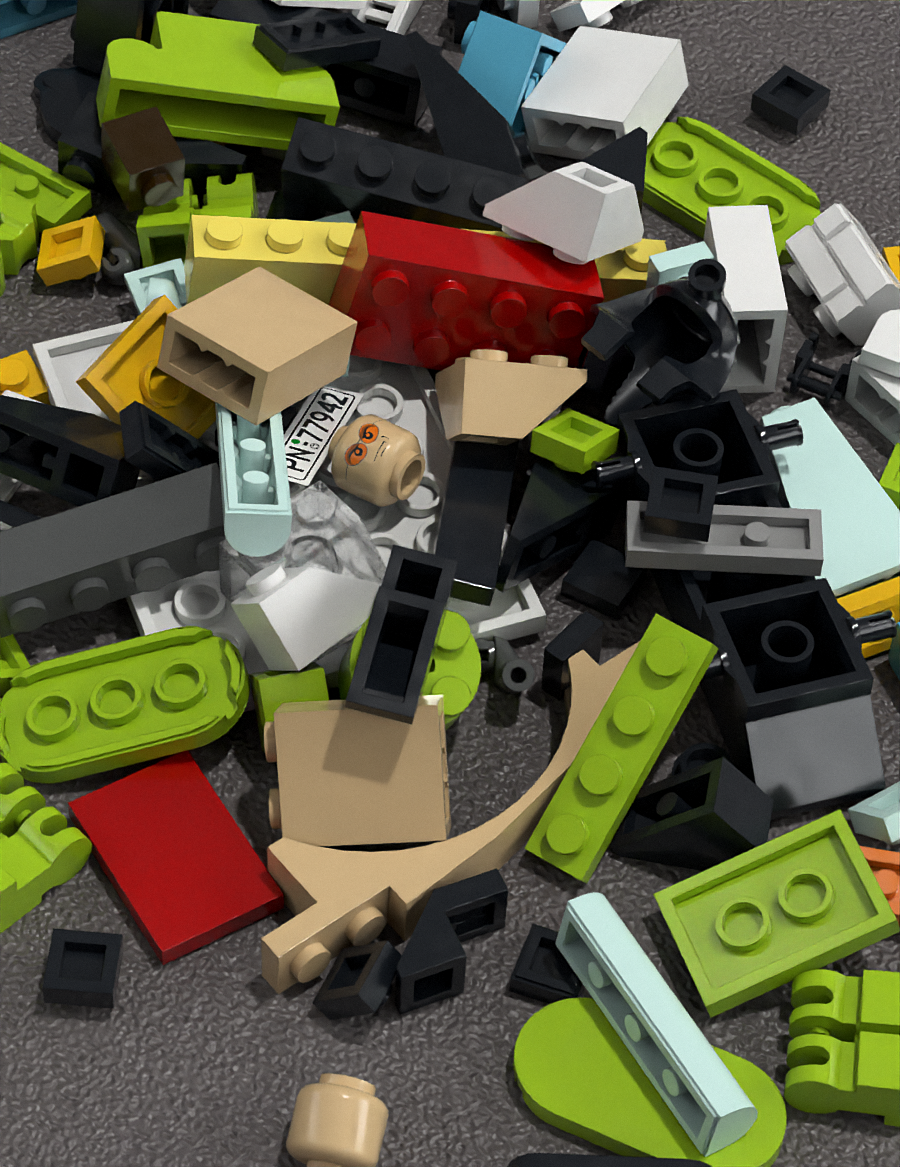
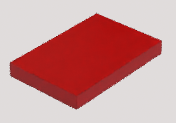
[68,750,284,965]

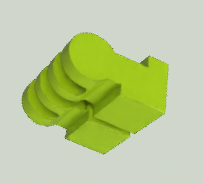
[136,173,259,268]
[0,763,92,934]
[784,969,900,1127]

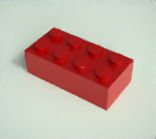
[328,211,604,371]

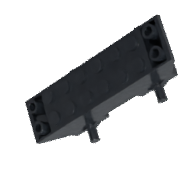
[591,389,897,820]

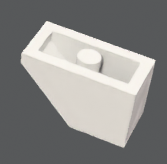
[230,563,382,671]

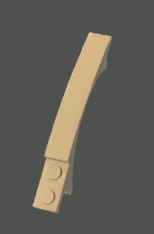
[261,640,641,994]

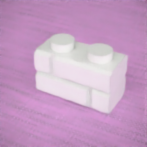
[785,203,900,346]

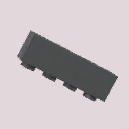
[0,462,247,638]

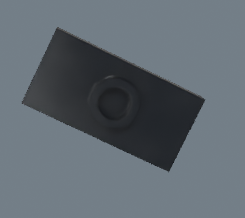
[253,12,381,71]
[119,401,220,482]

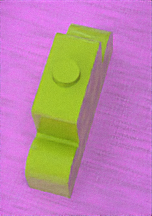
[96,11,340,150]

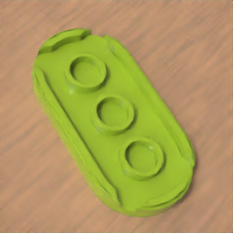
[643,116,821,265]
[0,626,250,783]
[513,997,787,1167]

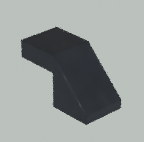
[395,868,508,1015]

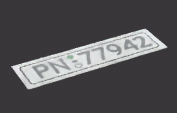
[284,385,364,487]

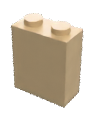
[157,266,358,426]
[264,695,452,846]

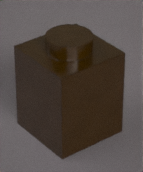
[101,106,185,212]

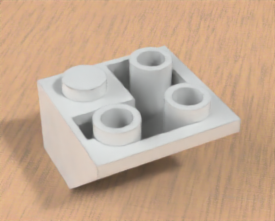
[482,161,644,264]

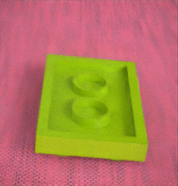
[653,809,900,1018]

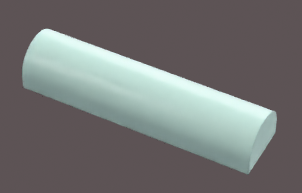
[215,402,292,557]
[555,892,758,1157]

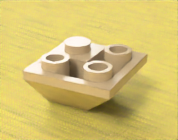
[435,349,588,445]

